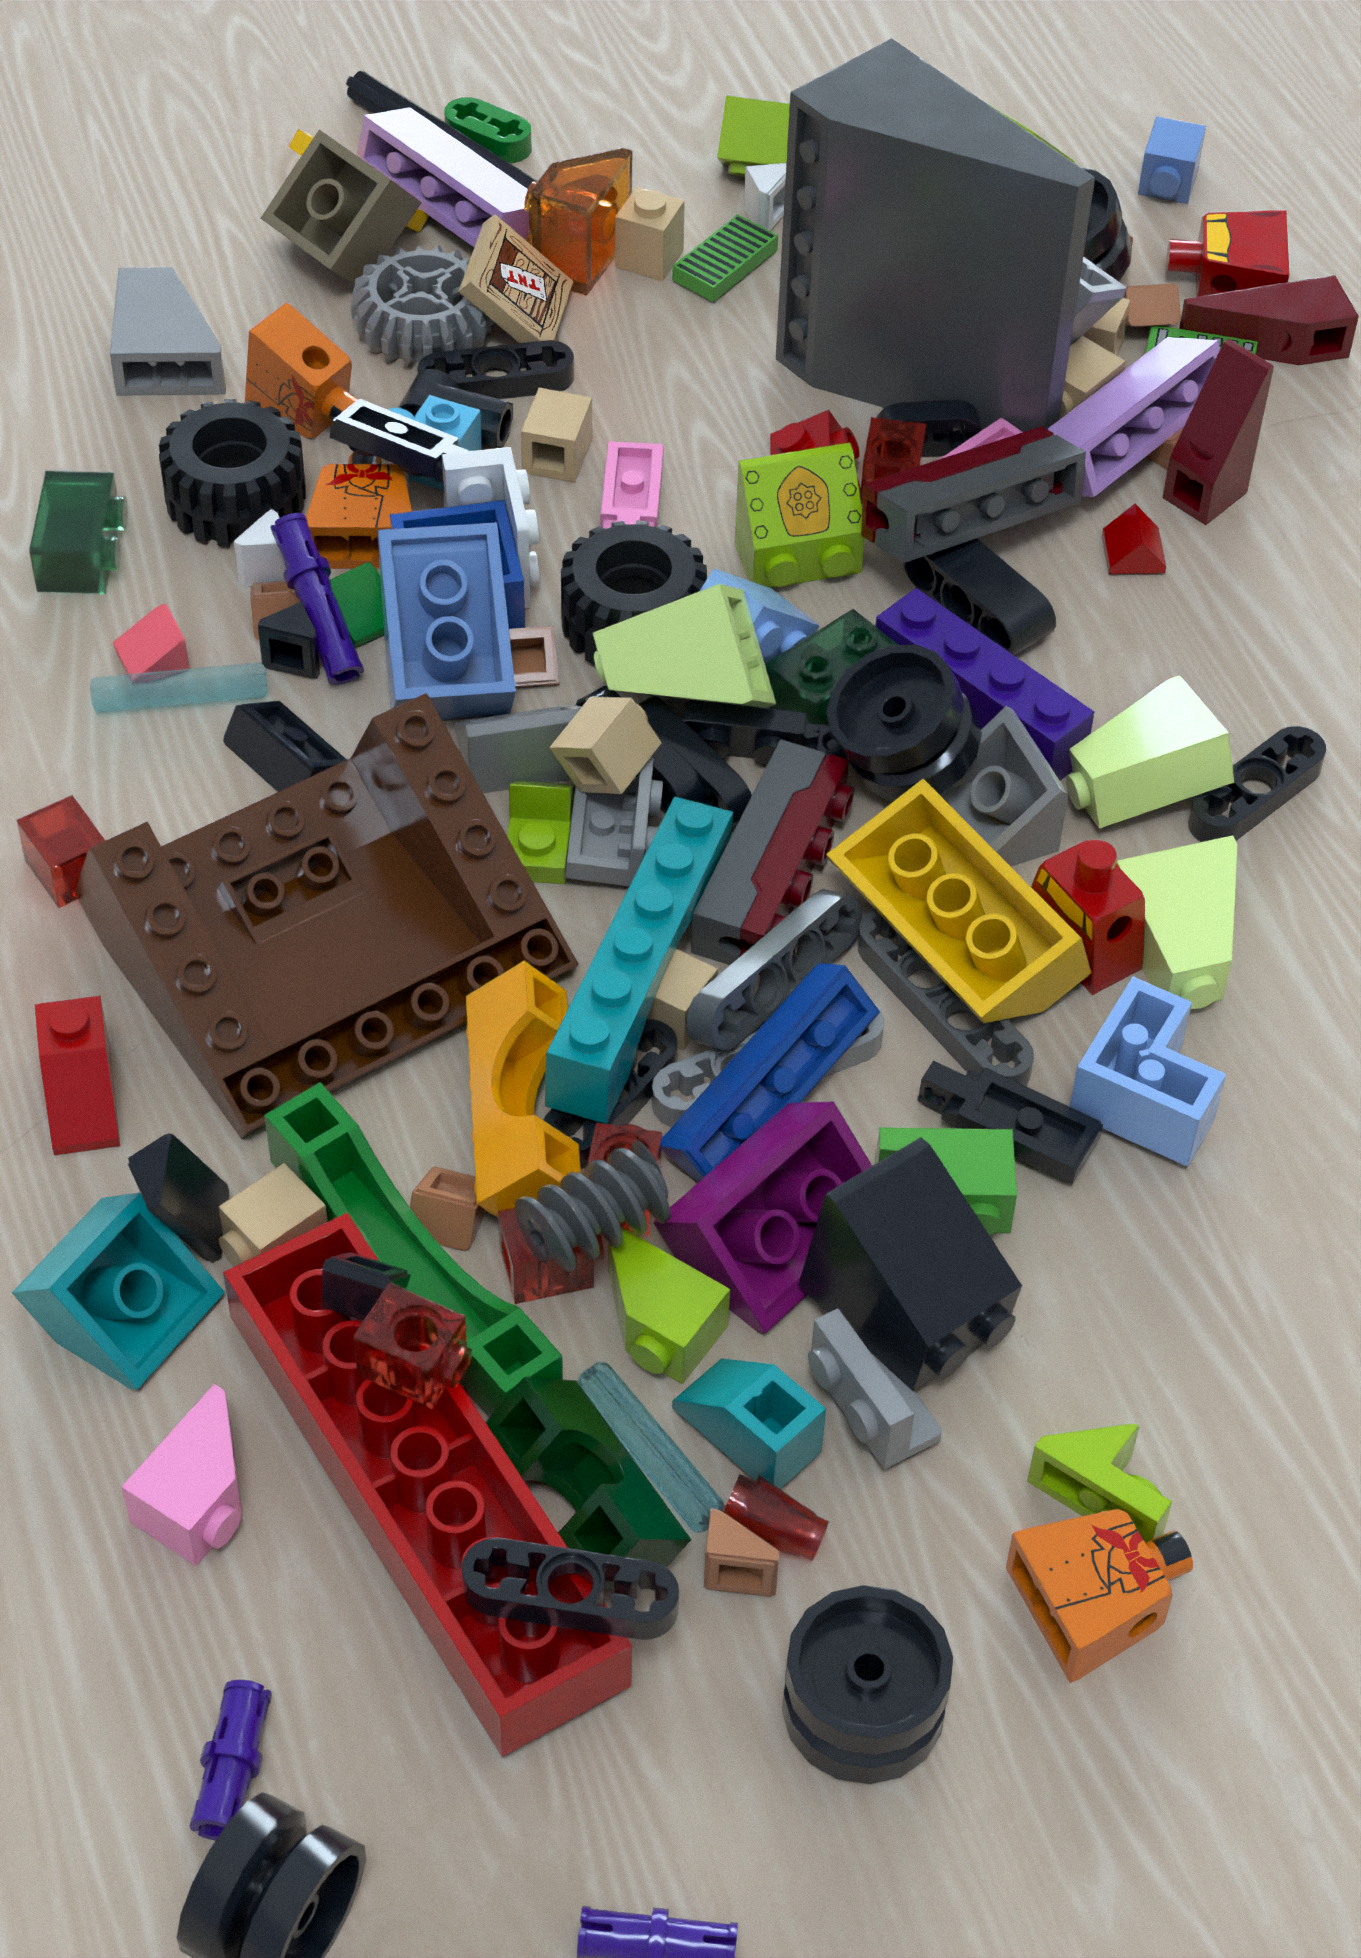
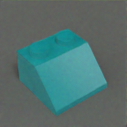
[12,1192,225,1390]

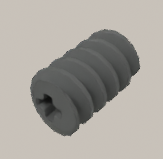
[515,1139,671,1273]

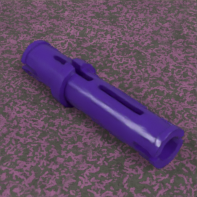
[270,513,364,685]

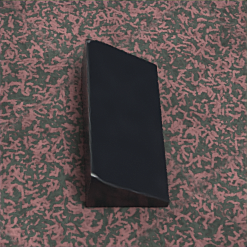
[223,701,347,792]
[128,1133,229,1263]

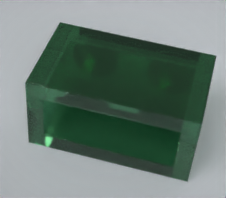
[29,471,128,594]

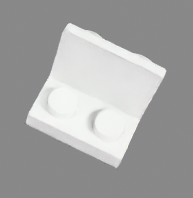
[442,447,540,608]

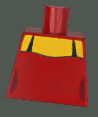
[1166,210,1290,297]
[1031,839,1145,995]

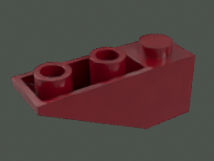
[1179,275,1359,366]
[1162,339,1274,525]

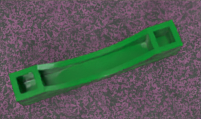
[264,1082,563,1417]

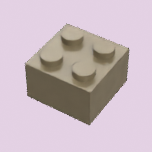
[260,129,422,286]

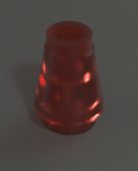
[723,1474,829,1561]

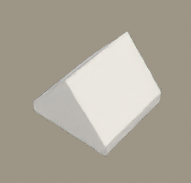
[744,163,786,231]
[234,509,286,587]

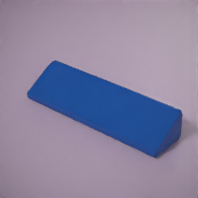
[658,963,880,1182]

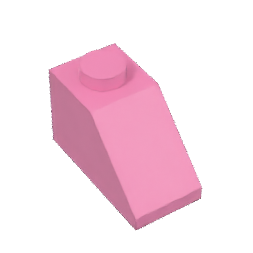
[122,1384,242,1566]

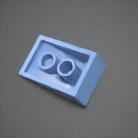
[378,523,516,720]

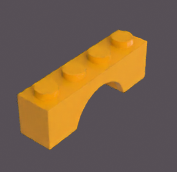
[466,961,581,1231]

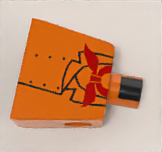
[244,302,359,439]
[306,452,412,569]
[1006,1509,1193,1683]

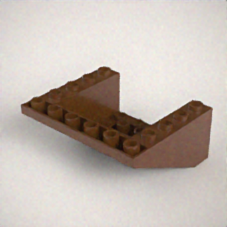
[75,693,579,1139]

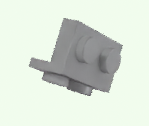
[565,757,663,886]
[808,1308,942,1470]

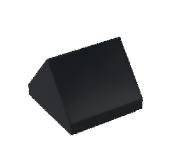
[257,602,320,679]
[322,1252,411,1328]

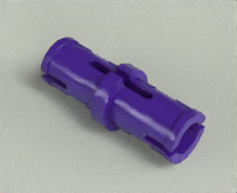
[189,1679,272,1841]
[577,1906,738,1958]

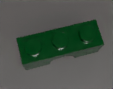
[486,1377,692,1589]

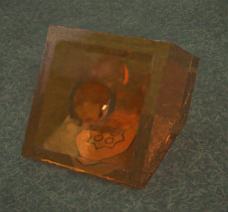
[524,148,633,296]

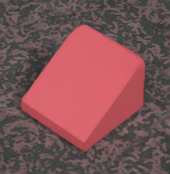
[113,603,189,687]

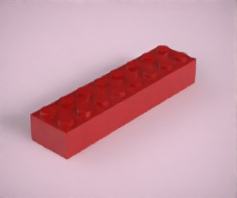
[223,1213,632,1757]

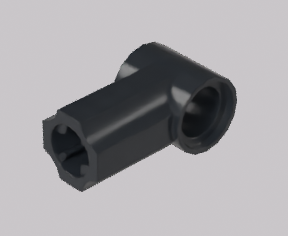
[398,369,513,448]

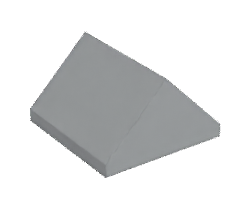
[454,705,582,793]
[939,706,1068,866]

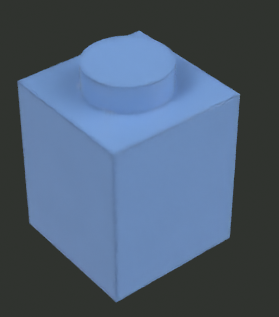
[1138,116,1206,204]

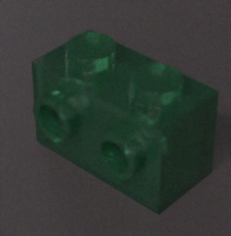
[766,609,898,725]

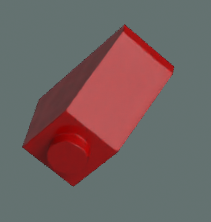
[34,995,120,1155]

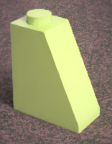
[593,584,776,708]
[1066,675,1234,829]
[1116,835,1238,1009]

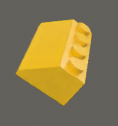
[826,779,1091,1023]

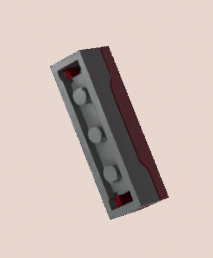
[861,426,1086,563]
[691,739,855,975]

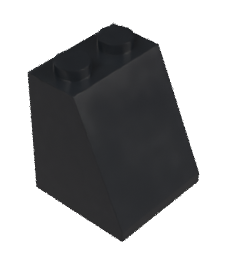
[798,1137,1022,1391]

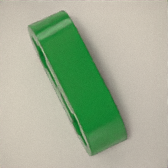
[444,97,532,163]

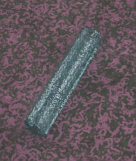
[90,662,268,712]
[578,1361,725,1533]

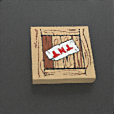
[458,214,573,343]

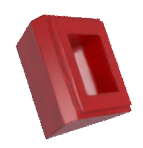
[1102,503,1166,574]

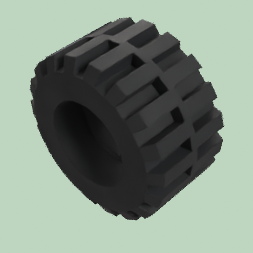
[159,399,306,546]
[561,520,707,665]

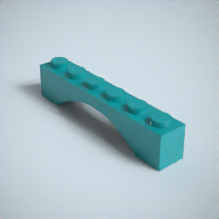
[545,796,733,1124]

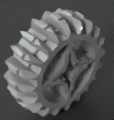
[351,244,494,367]

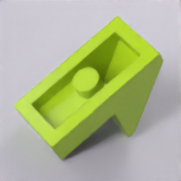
[507,780,575,884]
[1027,1424,1173,1542]

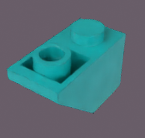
[672,1358,826,1496]

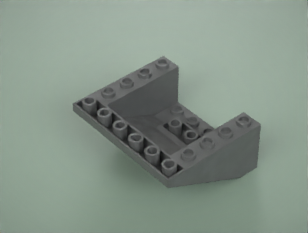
[776,38,1095,432]

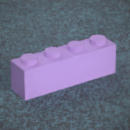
[356,108,548,250]
[1048,337,1220,497]

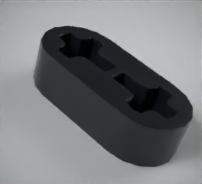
[875,400,982,458]

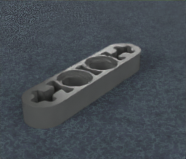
[686,889,862,1050]
[858,909,1034,1086]

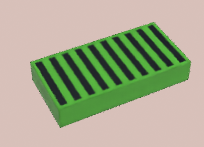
[672,214,778,302]

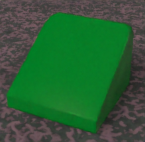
[330,562,384,648]

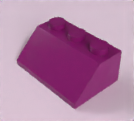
[653,1101,872,1333]

